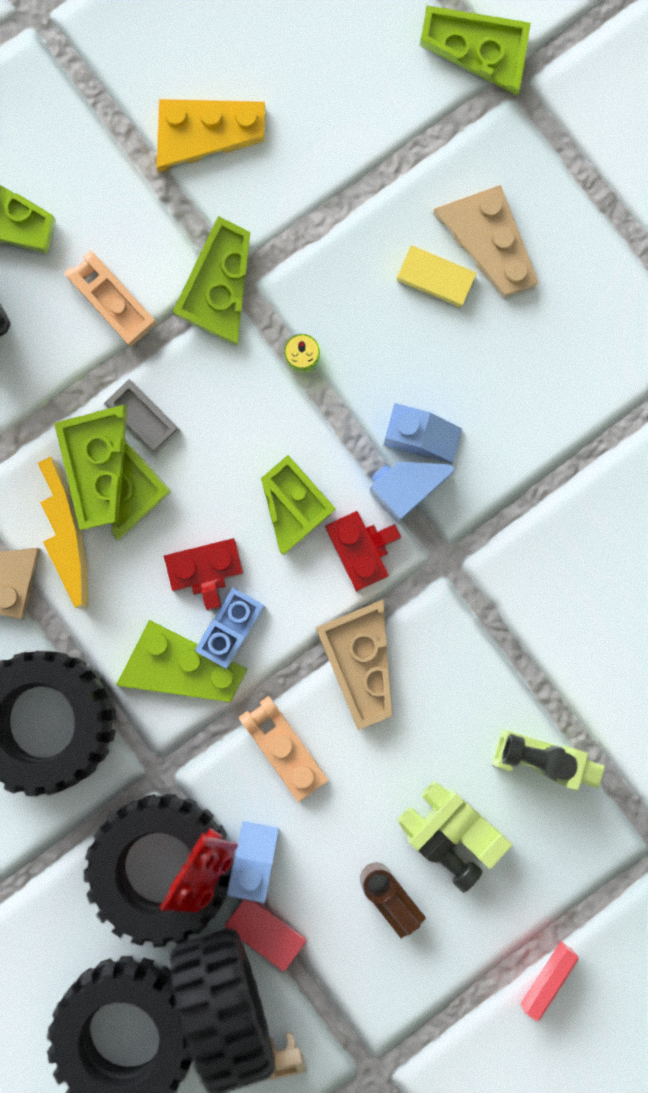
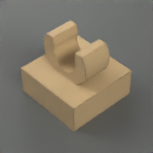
[269,1032,306,1080]

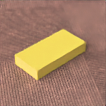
[396,245,477,308]

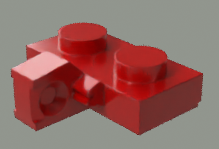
[325,511,401,592]
[164,538,244,611]

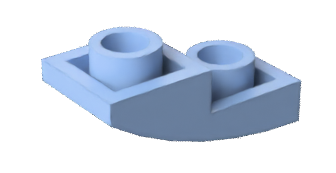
[194,587,265,669]

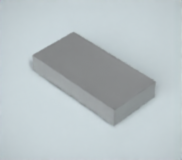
[104,379,181,456]

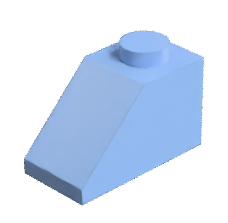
[383,403,462,464]
[370,462,455,523]
[227,821,279,903]

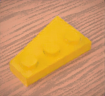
[156,99,266,173]

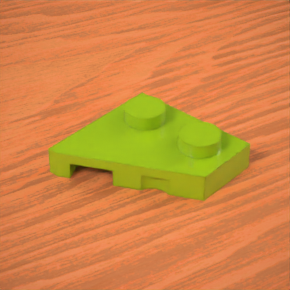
[261,455,336,556]

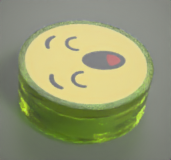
[284,334,320,372]

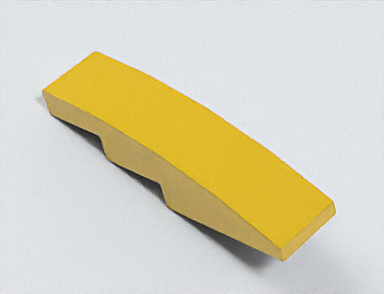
[37,457,88,609]

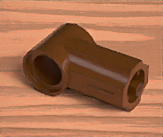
[360,862,426,939]

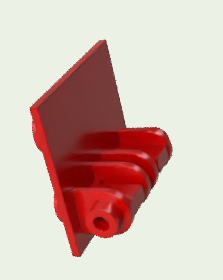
[160,829,238,912]

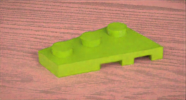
[172,216,251,346]

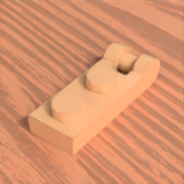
[64,250,157,347]
[239,696,328,802]

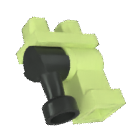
[492,729,604,790]
[397,781,513,893]

